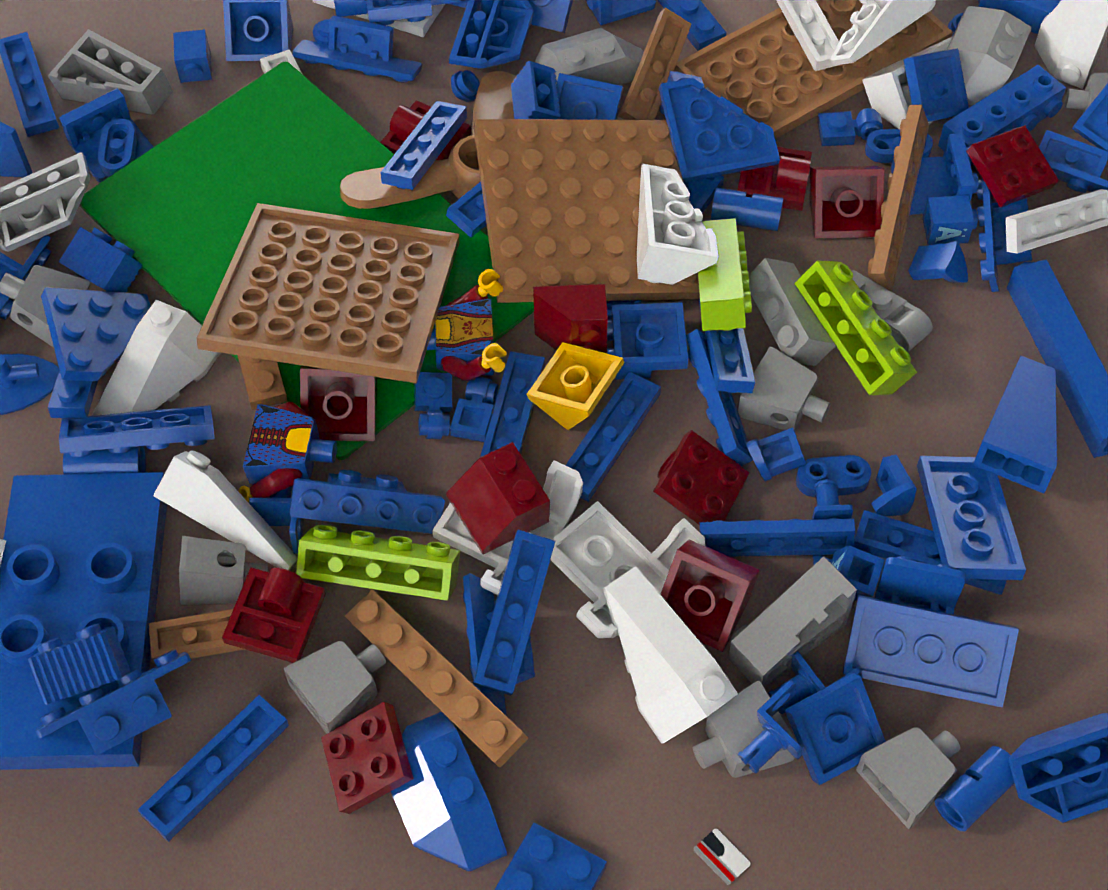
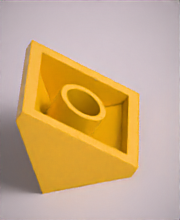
[527,342,625,430]

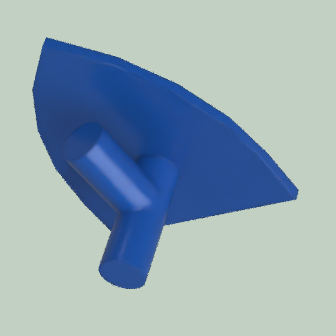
[0,354,60,415]

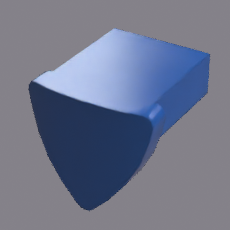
[908,241,968,283]
[746,427,807,482]
[871,454,917,517]

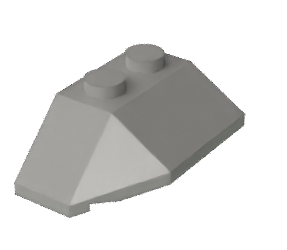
[947,6,1032,106]
[535,27,644,86]
[0,152,91,252]

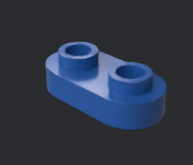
[98,118,137,177]
[865,129,933,163]
[796,455,871,497]

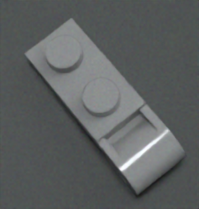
[852,270,933,352]

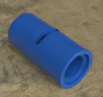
[711,187,783,232]
[63,446,146,474]
[935,746,1015,831]

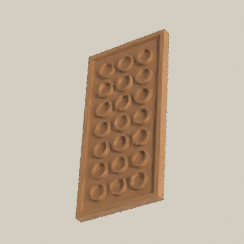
[674,0,953,139]

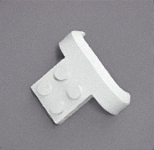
[433,460,583,595]
[550,501,705,638]

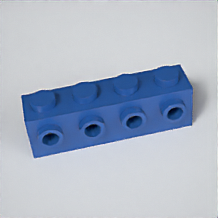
[938,65,1066,166]

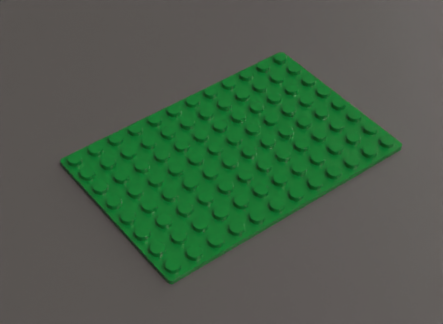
[80,62,534,460]

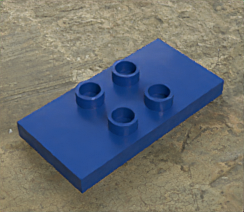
[0,472,167,770]

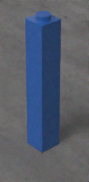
[1007,259,1108,458]

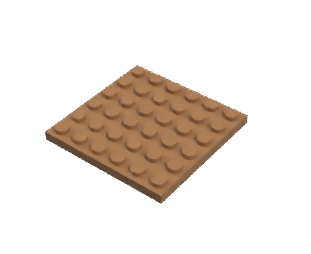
[474,119,700,303]
[197,203,459,383]

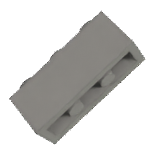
[749,258,836,366]

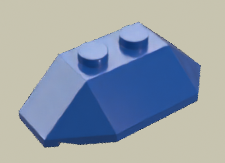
[449,0,534,69]
[391,712,507,872]
[1008,713,1108,823]

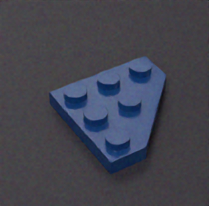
[659,78,780,182]
[41,287,151,381]

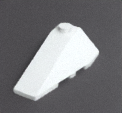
[830,0,936,65]
[1035,0,1108,89]
[862,36,953,129]
[637,164,718,285]
[92,300,221,416]
[153,451,298,571]
[603,566,738,744]

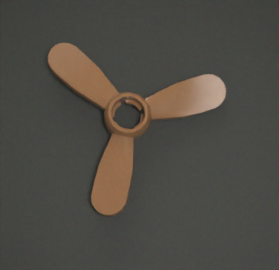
[340,71,517,209]

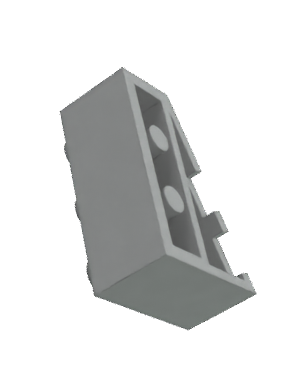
[48,29,173,115]
[728,556,857,688]

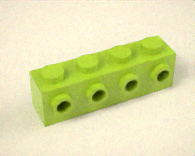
[698,218,752,331]
[794,260,917,395]
[296,525,460,601]

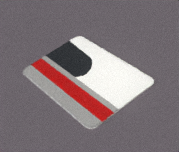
[694,829,750,885]

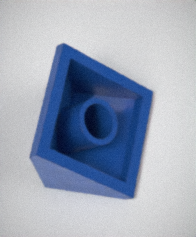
[223,0,293,61]

